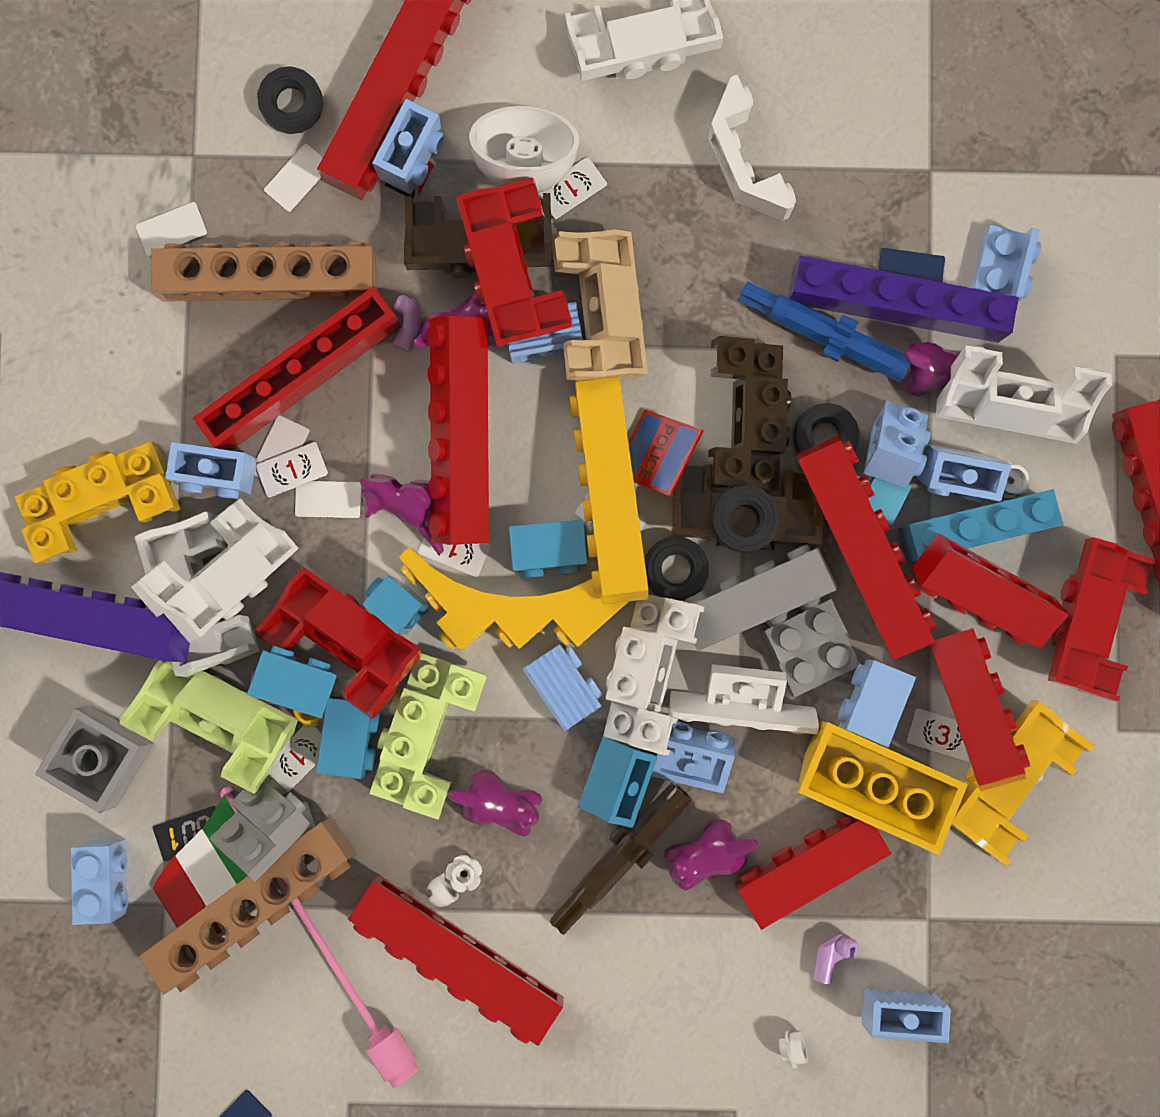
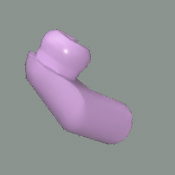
[392,295,422,352]
[813,934,858,984]

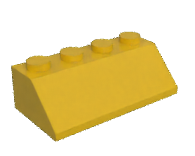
[797,721,968,855]

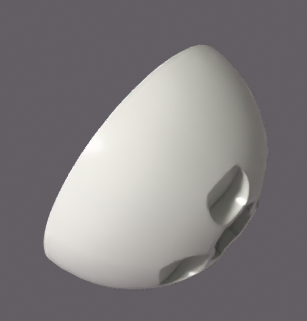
[469,106,579,193]

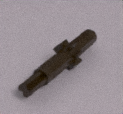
[550,781,692,935]

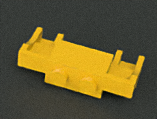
[14,441,181,565]
[952,700,1095,866]

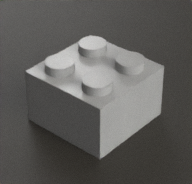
[35,706,154,813]

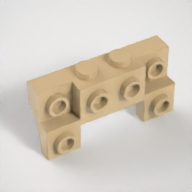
[551,229,648,381]

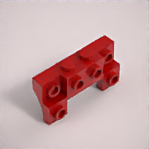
[456,178,574,347]
[1047,537,1156,702]
[255,567,421,719]

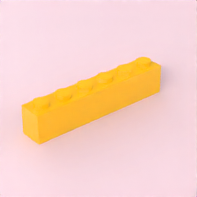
[569,377,648,604]

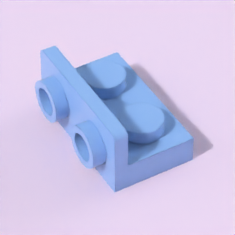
[971,225,1041,302]
[651,721,735,793]

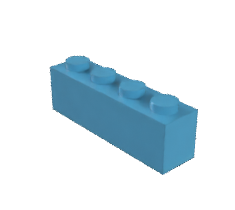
[898,489,1063,563]

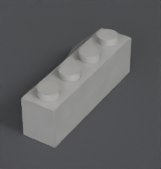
[685,544,838,651]

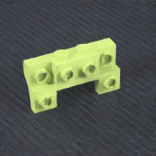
[369,652,488,820]
[120,660,298,794]

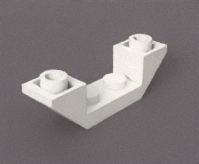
[708,75,796,221]

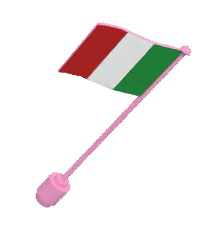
[153,787,418,1088]

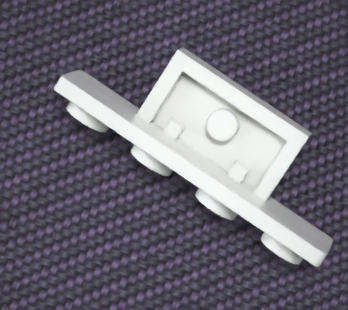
[669,664,819,734]

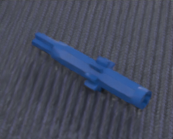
[738,281,911,383]

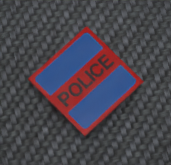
[628,410,704,497]

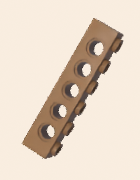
[151,241,378,302]
[138,817,357,995]

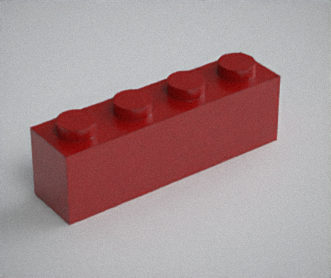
[911,533,1069,649]
[930,628,1031,791]
[734,813,891,930]

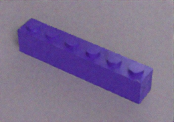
[788,255,1019,343]
[0,572,190,662]

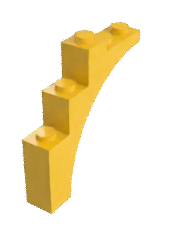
[399,547,629,651]

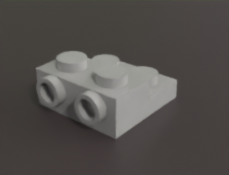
[761,597,860,697]
[209,777,312,882]

